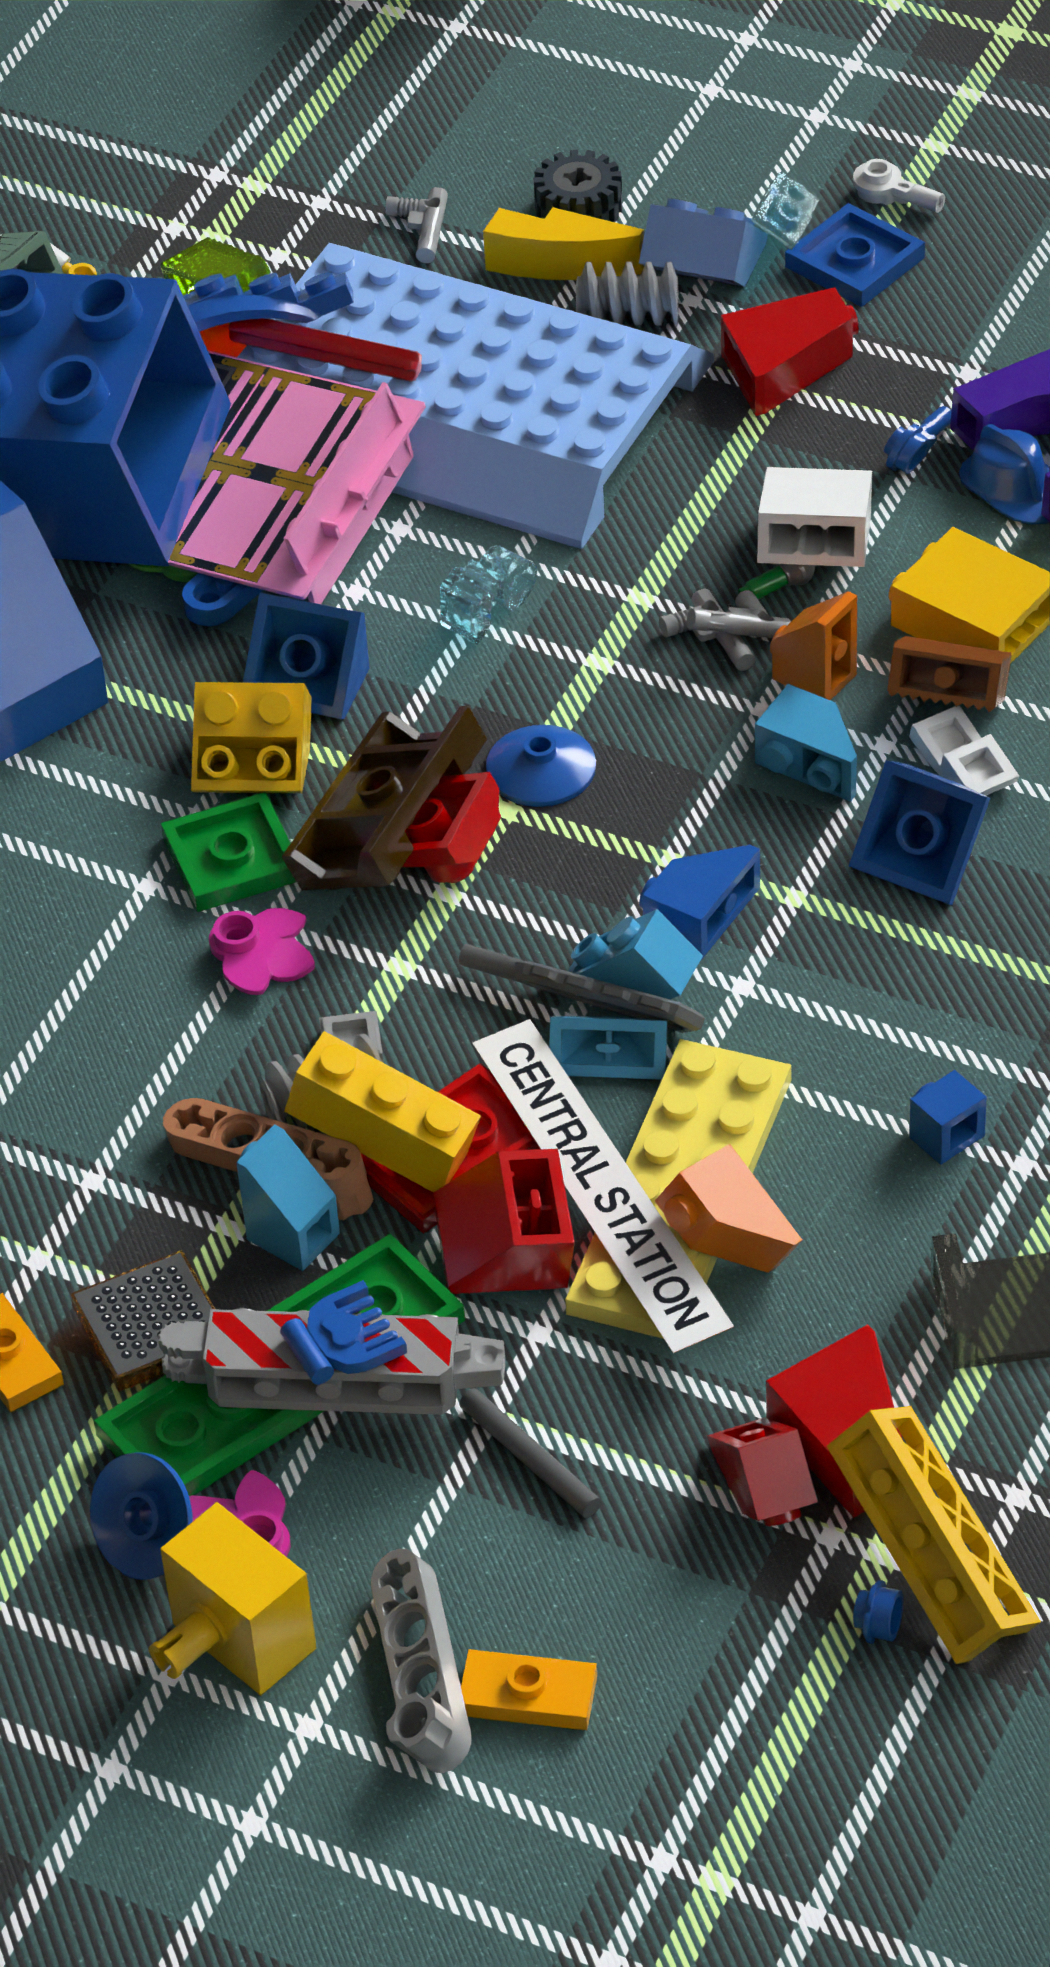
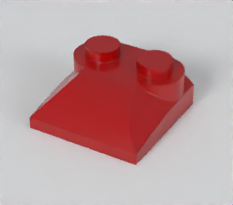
[402,772,501,883]

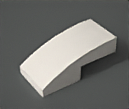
[909,705,1019,796]

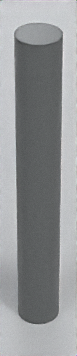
[459,1388,602,1518]

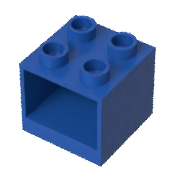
[0,269,231,566]

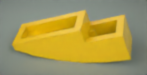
[483,207,644,280]

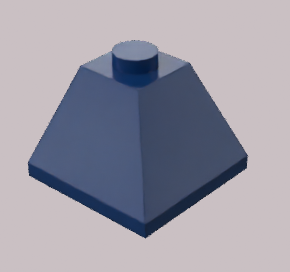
[849,760,990,905]

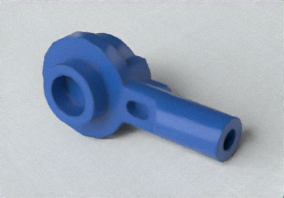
[884,406,951,474]

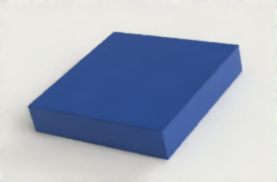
[785,203,925,307]

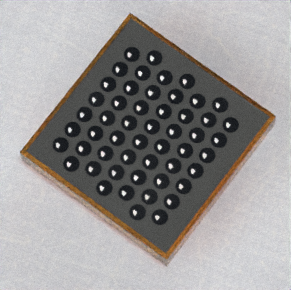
[70,1250,215,1392]

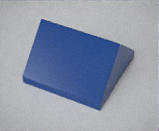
[243,593,370,719]

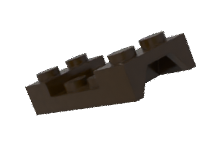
[281,705,487,890]

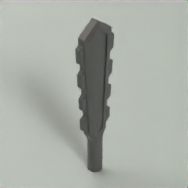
[459,944,705,1033]

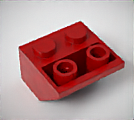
[433,1148,575,1294]

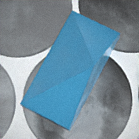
[549,1016,667,1079]

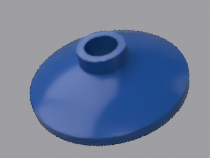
[486,725,596,807]
[90,1452,193,1580]

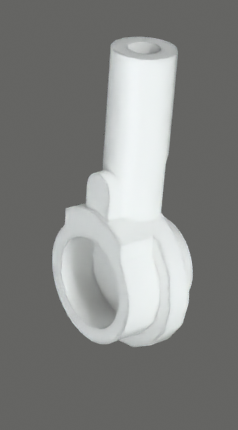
[853,159,945,213]

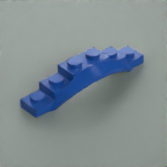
[183,272,354,332]

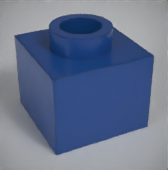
[909,1070,987,1165]

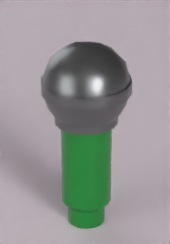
[738,564,815,599]

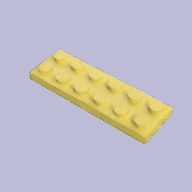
[565,1039,791,1339]

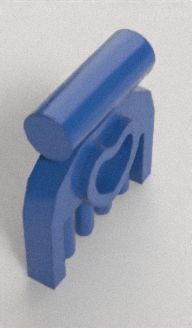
[280,1280,407,1385]

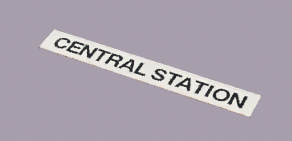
[473,1019,734,1353]

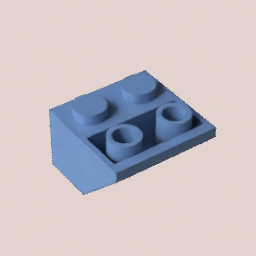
[639,198,768,287]

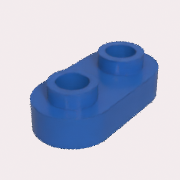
[182,573,263,626]

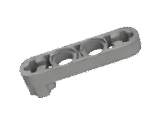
[371,1548,471,1773]

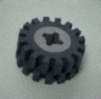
[533,149,623,222]

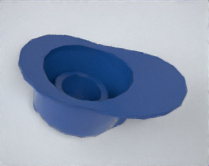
[959,424,1050,524]

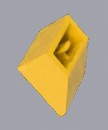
[191,682,312,793]

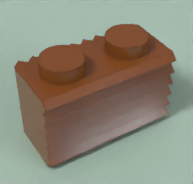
[887,636,1011,712]

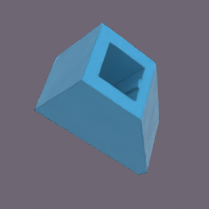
[755,684,857,802]
[568,909,703,1000]
[236,1124,340,1271]

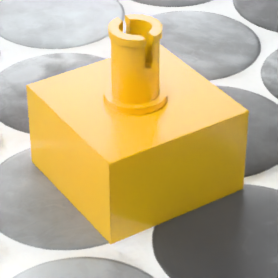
[149,1502,317,1696]

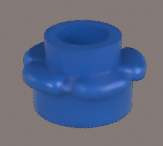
[853,1580,904,1644]

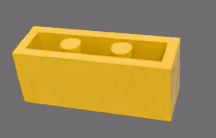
[284,1031,481,1192]

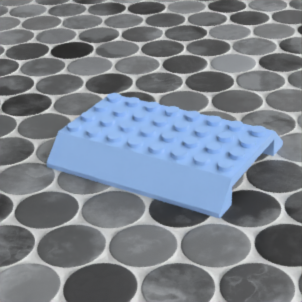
[237,243,714,549]

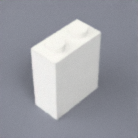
[757,467,872,567]

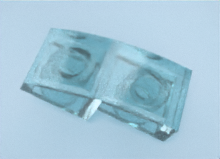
[751,171,820,250]

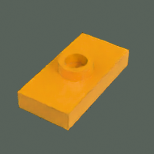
[0,1293,64,1413]
[461,1649,597,1730]

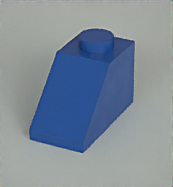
[639,845,760,959]

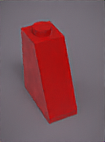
[721,287,859,416]
[766,1324,903,1518]

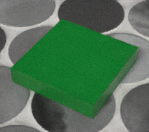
[161,792,296,912]

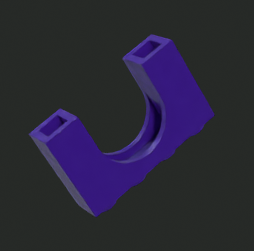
[950,349,1050,522]

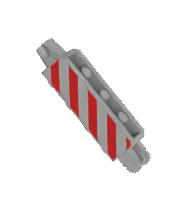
[158,1308,505,1415]

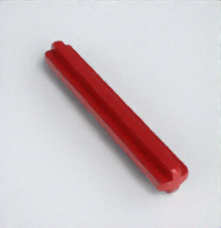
[228,318,422,382]

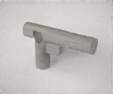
[386,187,448,263]
[659,588,755,671]
[686,590,791,638]

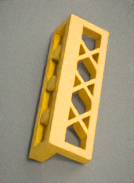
[827,1406,1041,1664]

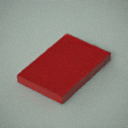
[361,1063,541,1234]

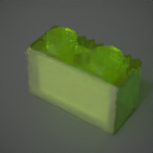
[160,237,271,324]

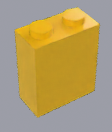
[888,527,1050,664]

